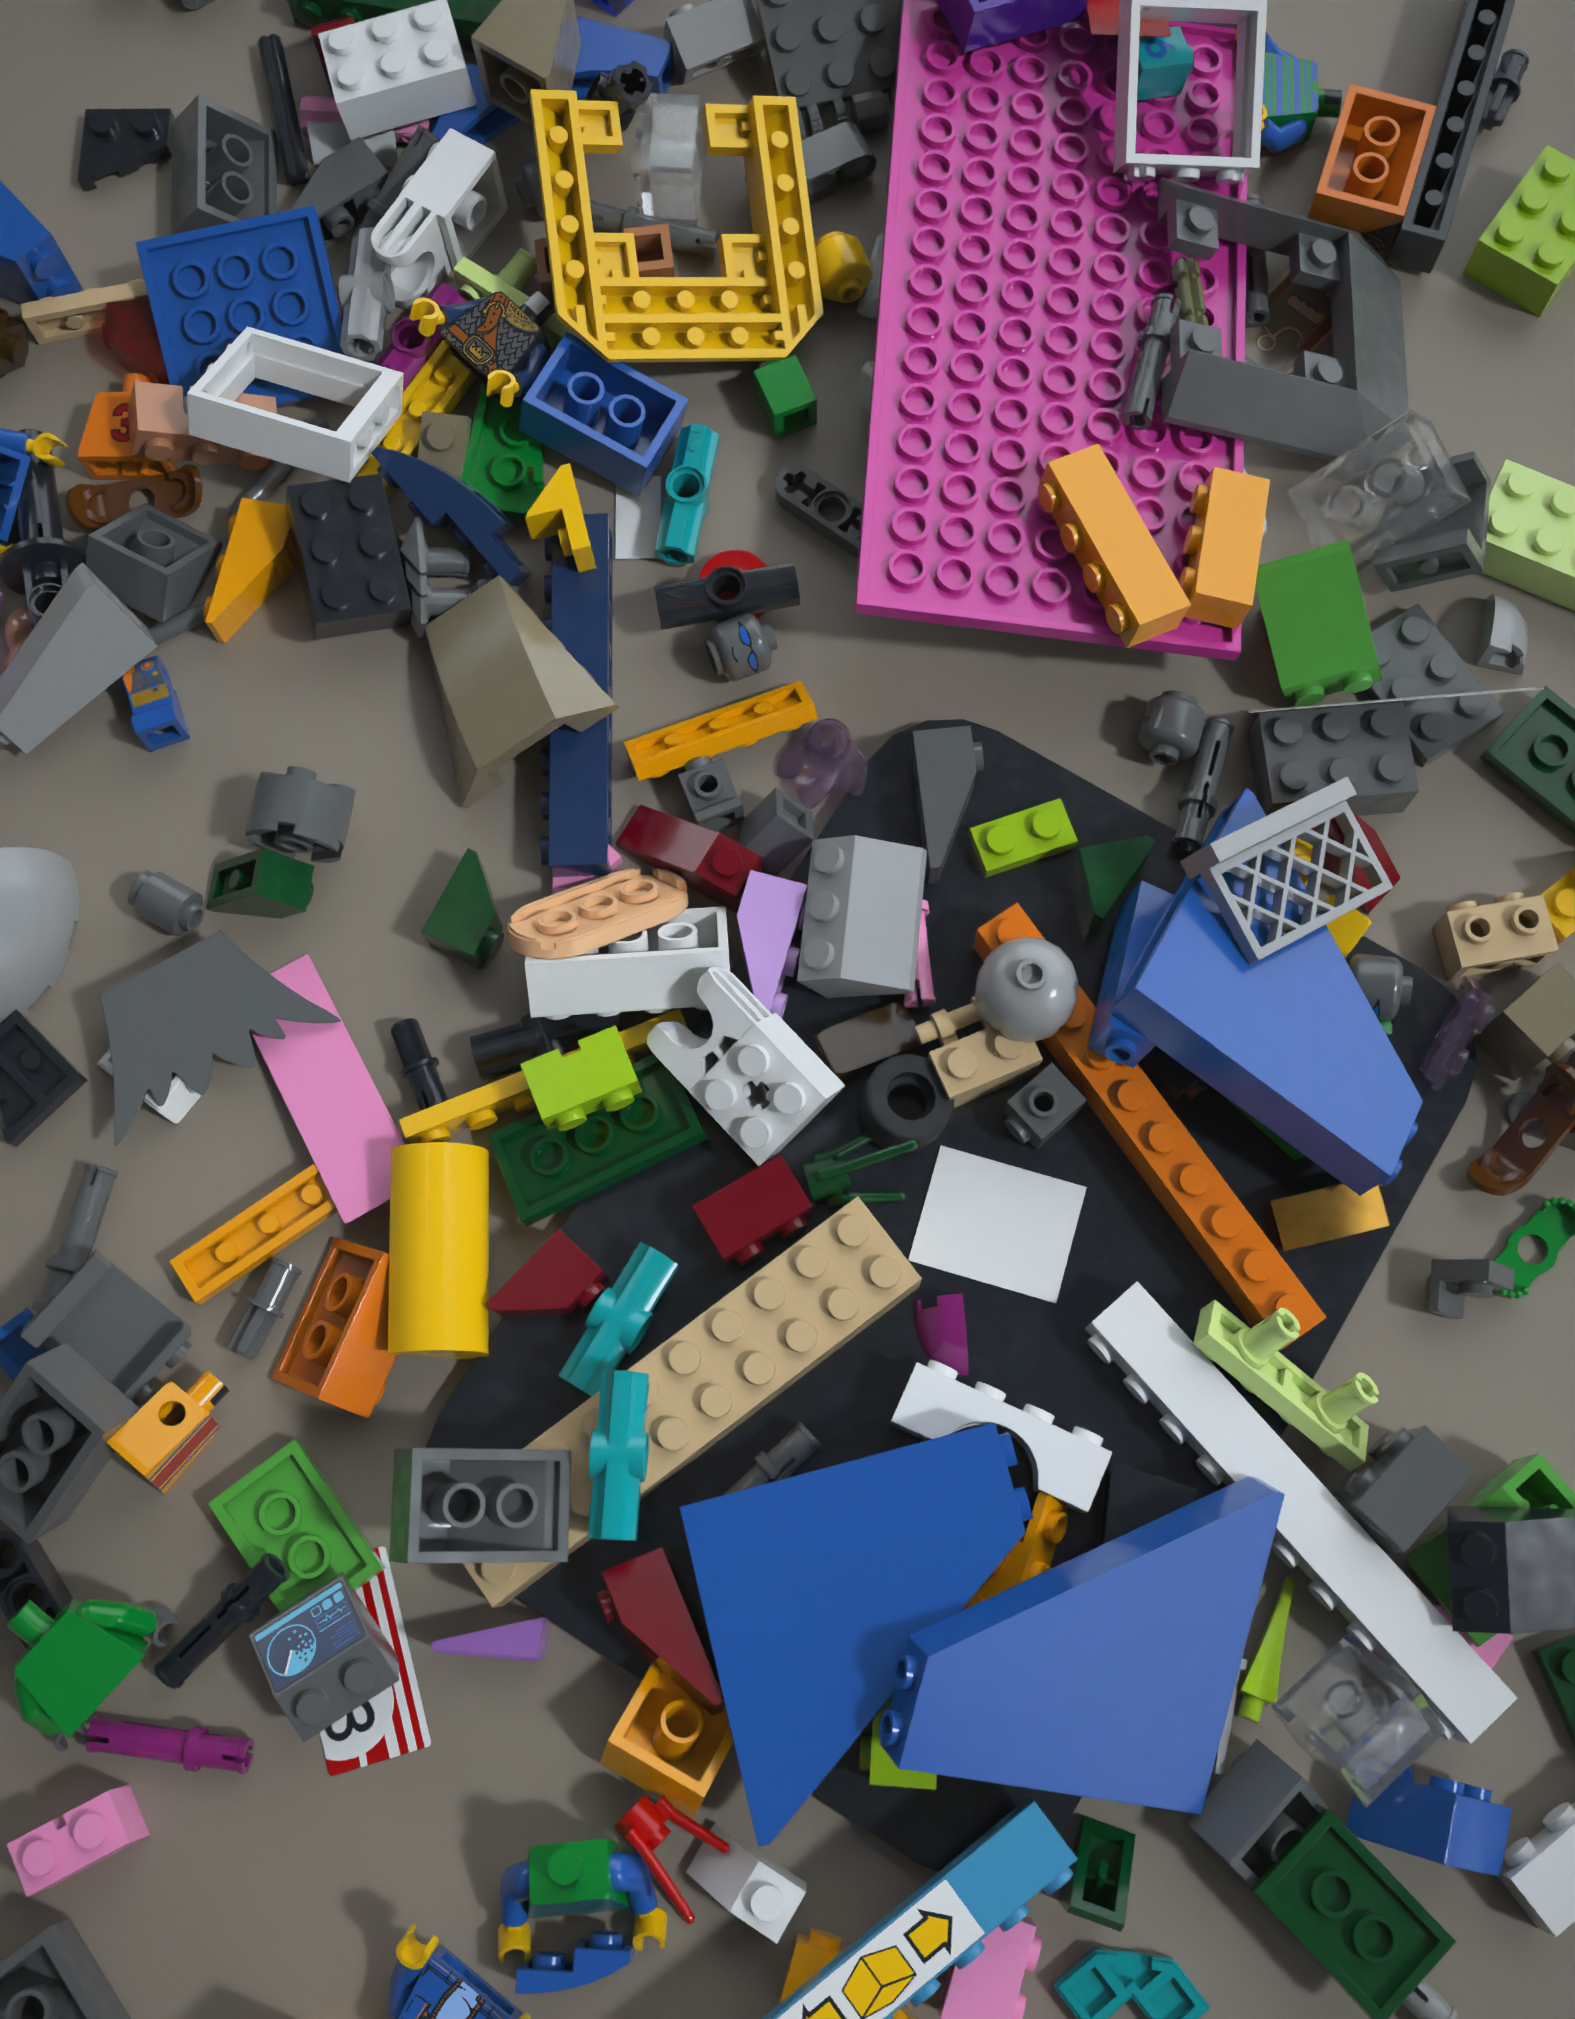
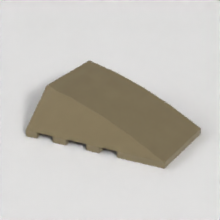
[425,575,620,808]

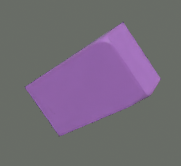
[432,1617,549,1661]

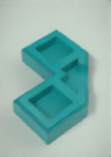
[1052,1946,1211,2019]

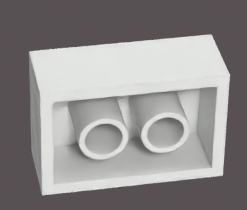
[318,0,477,140]

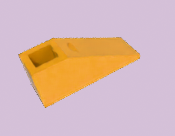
[204,498,297,644]

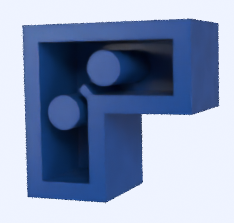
[1347,1760,1512,1877]

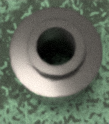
[128,871,205,936]

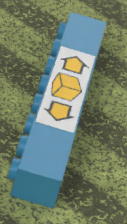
[761,1796,1078,2019]

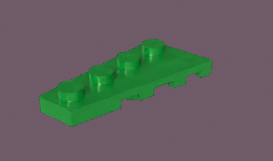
[461,384,545,522]

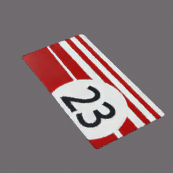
[320,1546,431,1776]

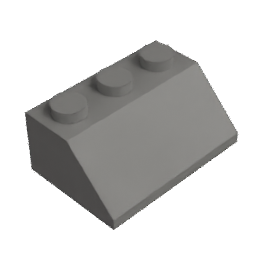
[797,835,927,998]

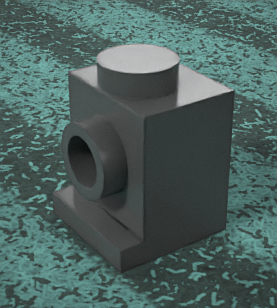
[678,756,744,832]

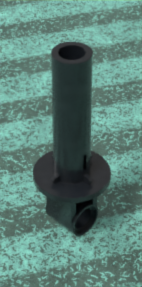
[0,429,86,630]

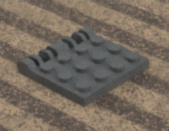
[755,0,902,140]

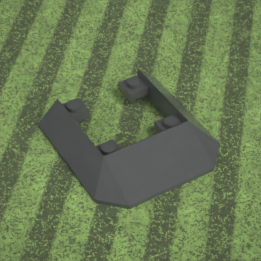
[1157,178,1410,470]

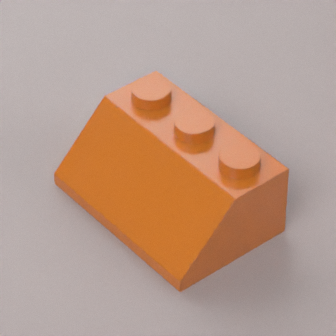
[1307,84,1437,234]
[271,1237,399,1419]

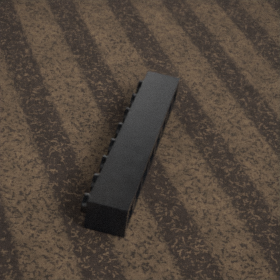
[1387,0,1516,274]

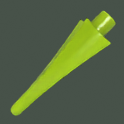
[1237,1576,1296,1723]

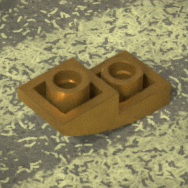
[1270,1183,1390,1251]

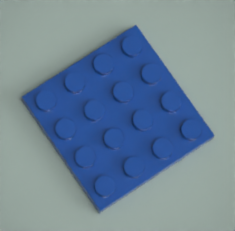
[135,205,351,408]

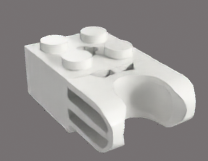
[371,128,508,309]
[647,967,845,1166]

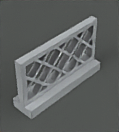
[1180,776,1394,965]

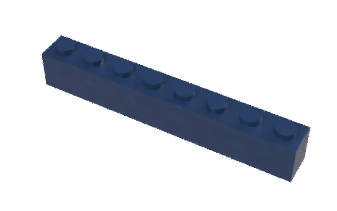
[540,513,613,877]

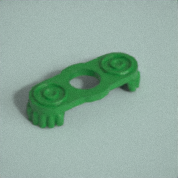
[1493,1197,1575,1299]

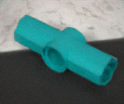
[654,423,720,567]
[558,1242,679,1396]
[588,1370,650,1541]

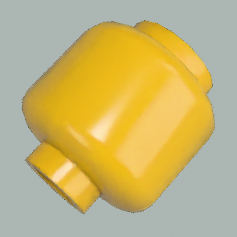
[815,231,873,303]

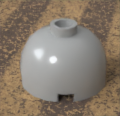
[975,937,1079,1043]

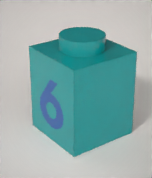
[1137,26,1194,101]

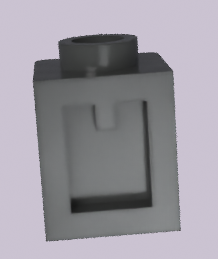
[1426,1259,1514,1319]

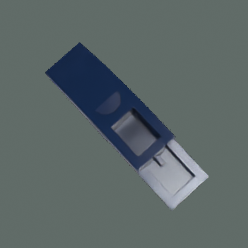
[371,446,532,586]

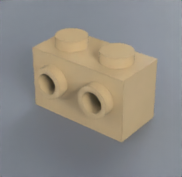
[1433,892,1559,981]

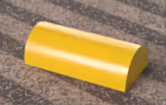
[388,1142,489,1360]

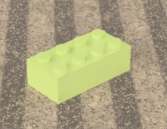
[1481,459,1575,611]

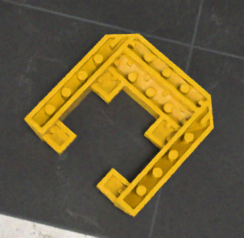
[529,89,823,363]

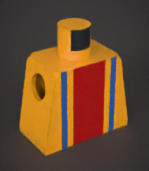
[106,1370,230,1494]

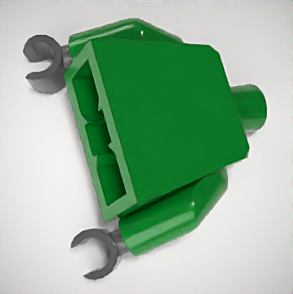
[6,1598,181,1752]

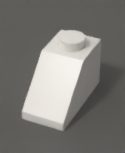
[686,1822,807,1943]

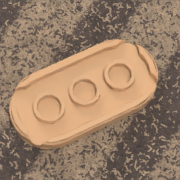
[507,868,689,959]

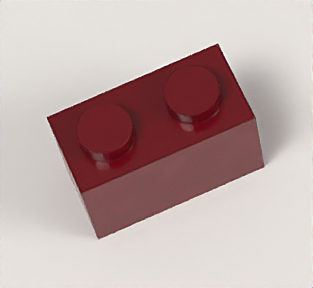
[692,1154,813,1267]

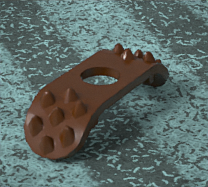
[66,464,203,531]
[1466,1061,1575,1196]

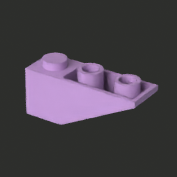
[737,870,808,1019]

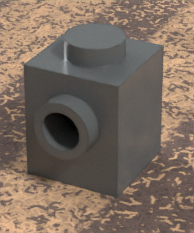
[1003,1063,1086,1149]

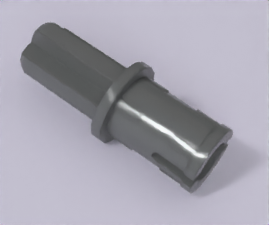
[228,1257,302,1359]

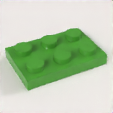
[208,1439,386,1612]

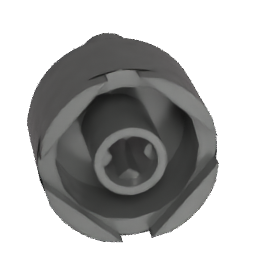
[245,766,355,863]

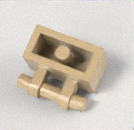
[914,996,1043,1108]

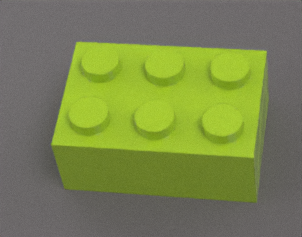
[1463,145,1575,317]

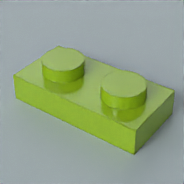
[968,798,1078,878]

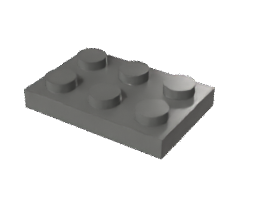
[1364,604,1504,768]

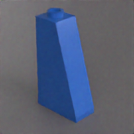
[1087,881,1174,1068]

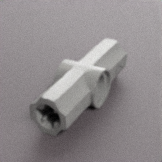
[339,227,395,361]

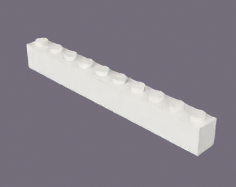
[1085,1281,1518,1744]

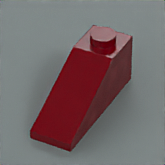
[616,804,763,913]
[596,1547,725,1716]

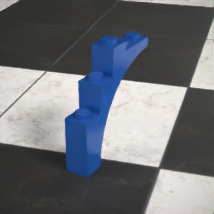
[431,16,676,145]

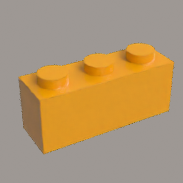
[1179,467,1270,629]

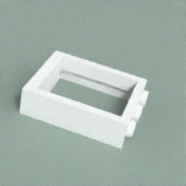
[1113,0,1267,185]
[183,326,404,483]

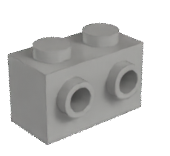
[663,0,764,84]

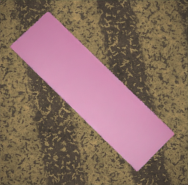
[250,954,405,1224]

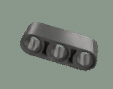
[744,122,877,205]

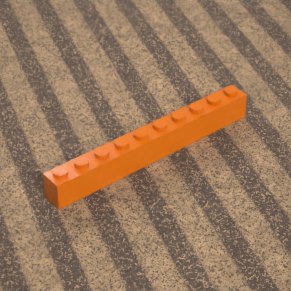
[973,902,1327,1351]

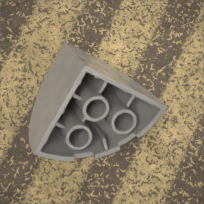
[0,847,80,1025]

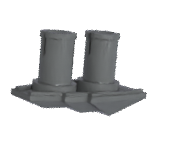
[399,517,472,637]

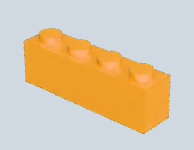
[1037,443,1191,648]

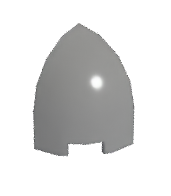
[1476,594,1528,675]

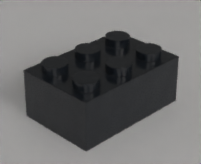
[285,474,412,640]

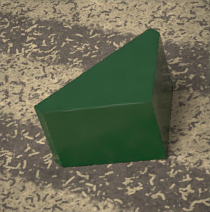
[1074,836,1156,933]
[1058,1816,1136,1932]

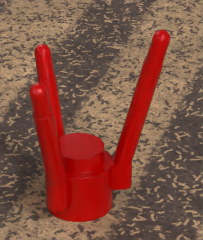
[613,1794,730,1924]

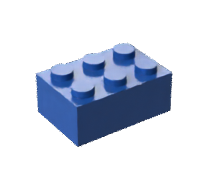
[518,332,689,497]

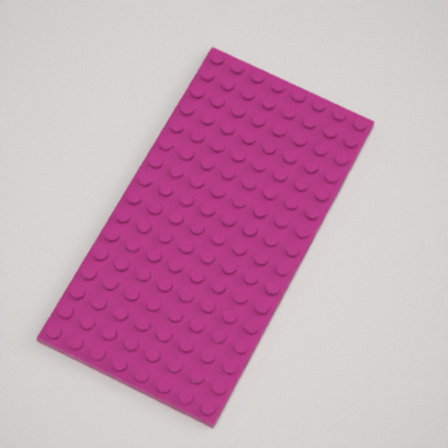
[854,0,1247,661]

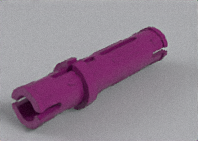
[86,1716,254,1774]

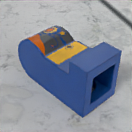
[122,655,190,752]

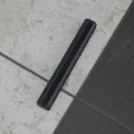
[258,33,310,186]

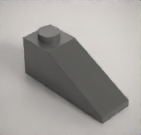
[911,725,984,884]

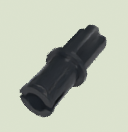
[1480,49,1529,130]
[391,1018,449,1111]

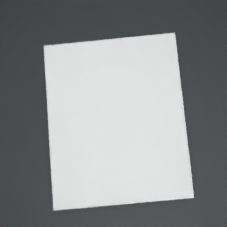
[908,1146,1087,1303]

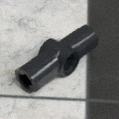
[583,60,653,132]
[654,562,800,630]
[470,1013,622,1080]

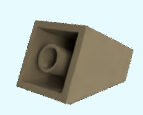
[471,0,581,126]

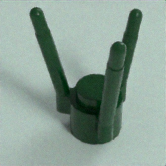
[803,1132,918,1209]

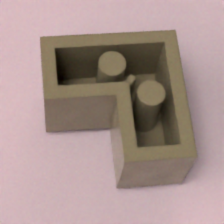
[1474,962,1575,1081]

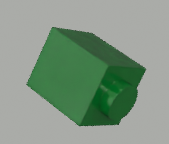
[754,355,817,439]

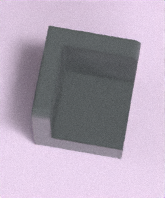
[739,787,814,875]

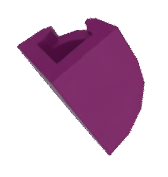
[914,1293,968,1375]

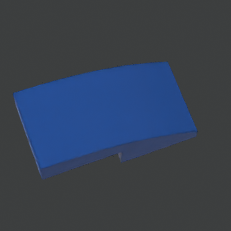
[515,1930,635,1994]

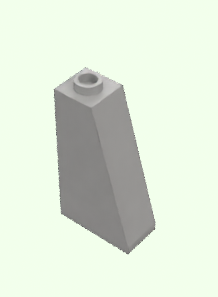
[0,562,158,754]

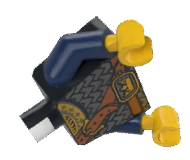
[409,291,555,408]

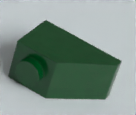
[206,848,314,919]
[421,848,504,970]

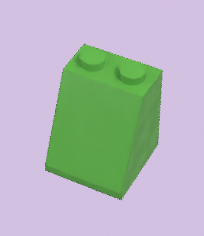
[1255,539,1383,706]

